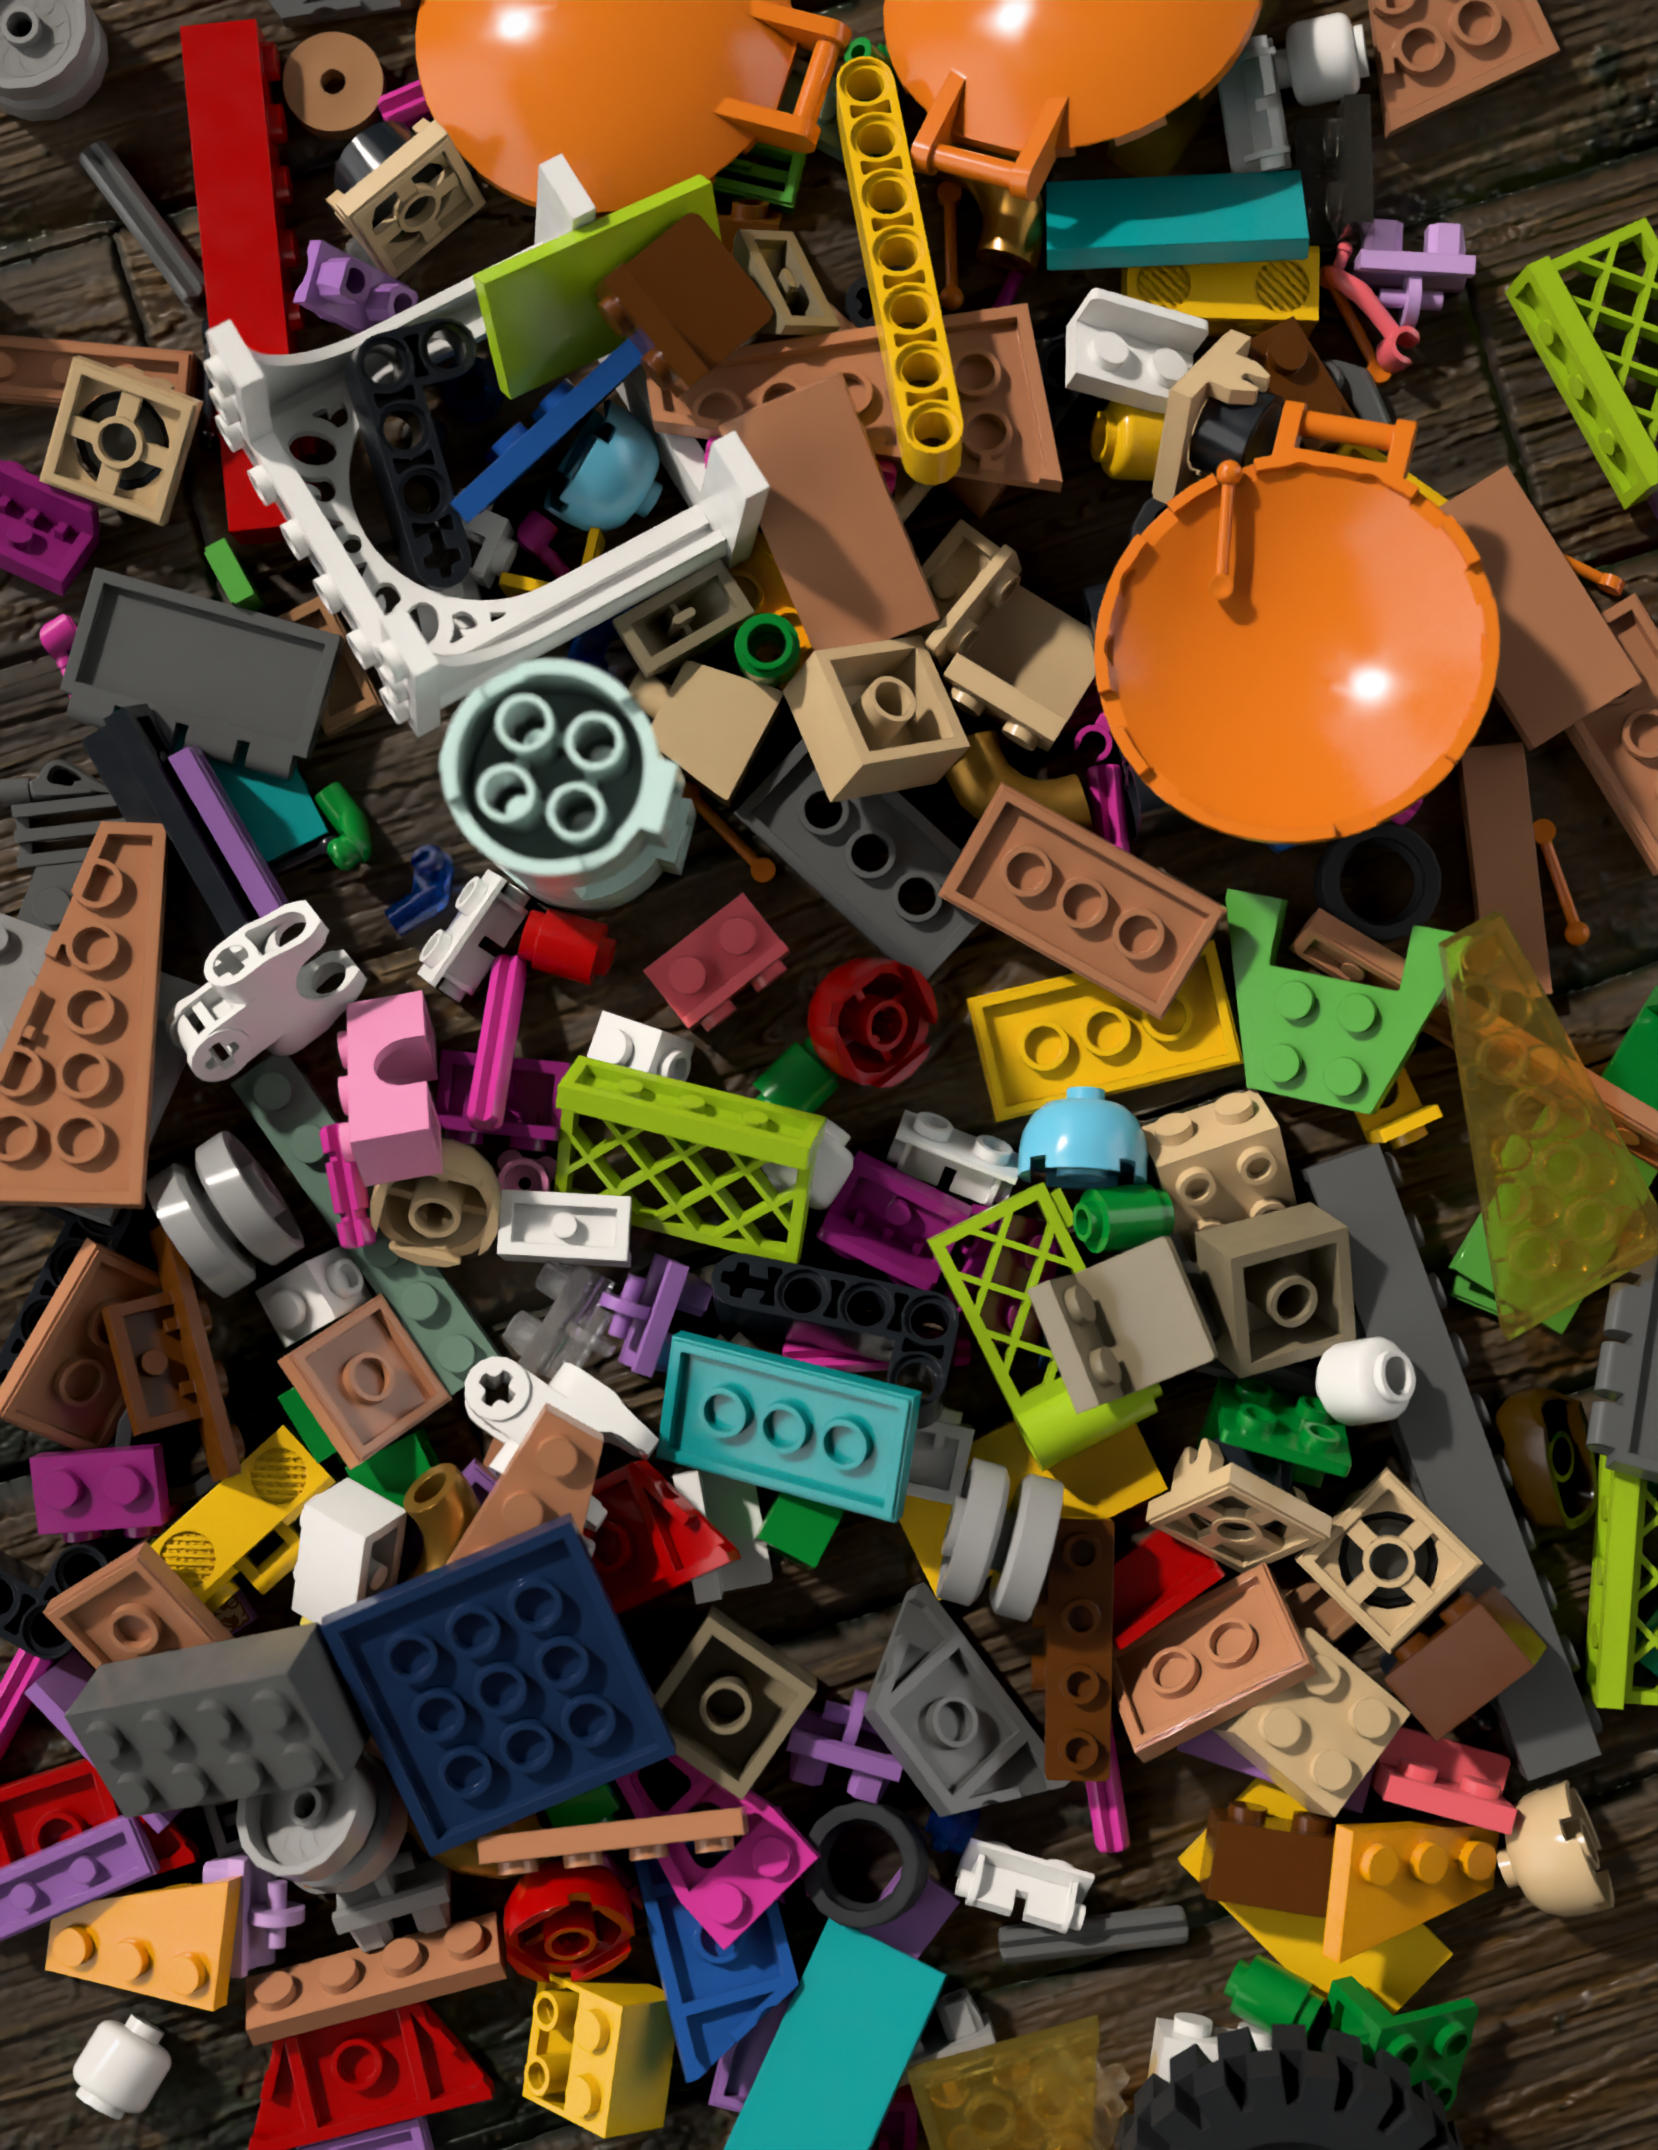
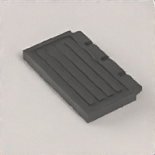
[59,567,345,781]
[1586,1224,1658,1483]

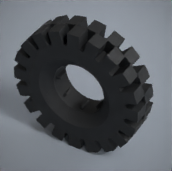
[1114,2024,1464,2150]

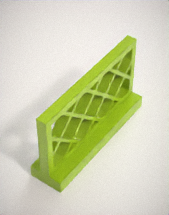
[1505,217,1658,510]
[554,1055,826,1264]
[1583,1454,1658,1709]

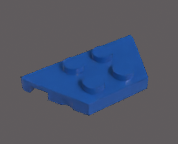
[450,338,643,523]
[628,1840,799,2083]

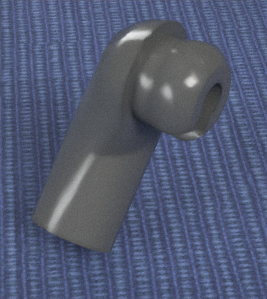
[1322,358,1392,424]

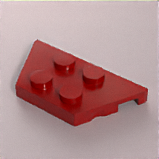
[582,1460,742,1615]
[0,1758,201,1876]
[248,2000,495,2150]

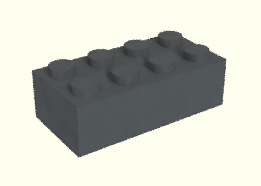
[64,1622,372,1818]

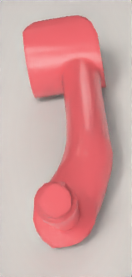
[1323,241,1420,373]

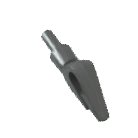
[0,759,110,808]

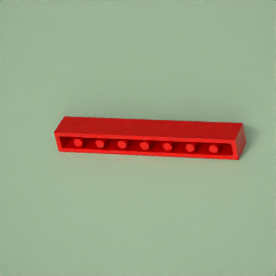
[180,19,324,545]

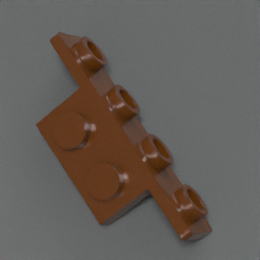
[101,1224,245,1482]
[1031,1517,1115,1782]

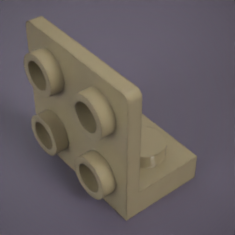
[1027,1236,1218,1414]

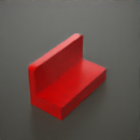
[1113,1529,1225,1650]

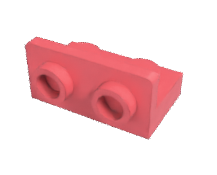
[643,892,790,1032]
[1370,1726,1517,1835]

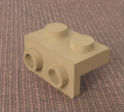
[899,519,1022,669]

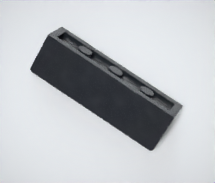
[82,703,260,961]

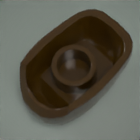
[1496,1388,1598,1529]

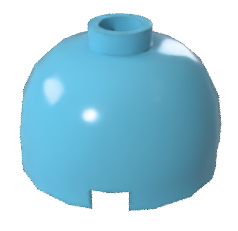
[543,399,663,532]
[1018,1086,1148,1190]

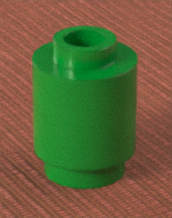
[734,613,801,687]
[752,1036,841,1113]
[1073,1183,1175,1253]
[1224,1953,1326,2039]

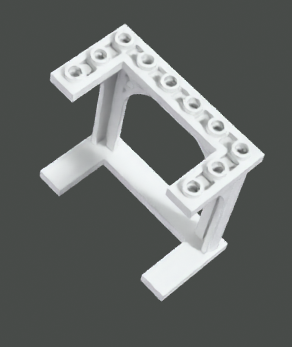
[203,153,770,738]

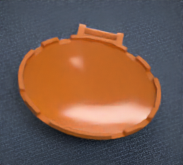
[415,0,852,218]
[883,0,1263,202]
[1094,400,1500,845]

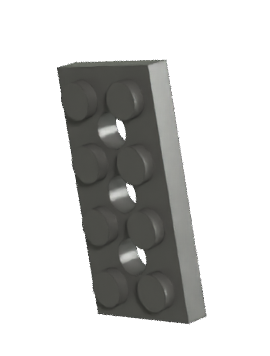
[733,739,982,980]

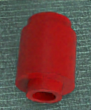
[518,908,617,986]

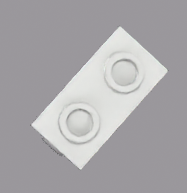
[1218,35,1292,173]
[417,869,531,1003]
[886,1109,1019,1207]
[954,1838,1095,1934]

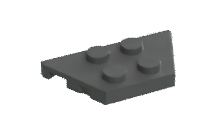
[862,1582,1070,1817]

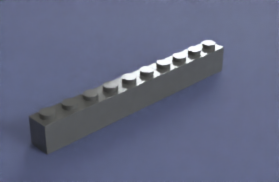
[1296,1143,1602,1781]

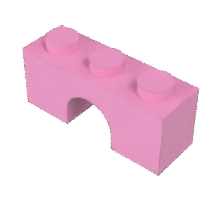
[337,990,443,1187]

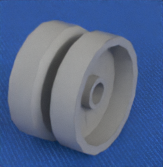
[0,0,109,122]
[146,1131,304,1298]
[936,1457,1064,1622]
[236,1751,408,1894]

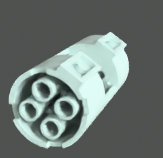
[439,659,697,912]

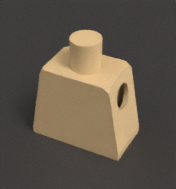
[628,660,785,808]

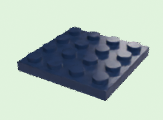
[320,1512,676,1857]

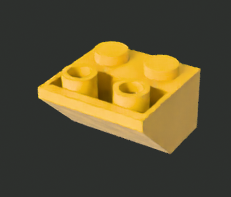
[522,1972,675,2139]

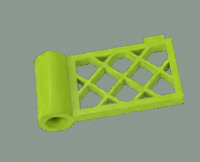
[926,1182,1163,1471]

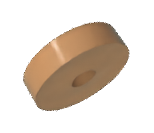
[282,32,387,140]

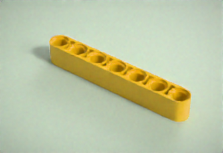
[836,56,963,485]

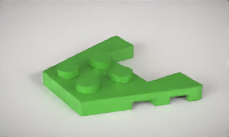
[1225,888,1476,1115]

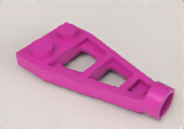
[615,1754,821,1950]

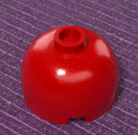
[807,958,938,1088]
[504,1857,635,1983]

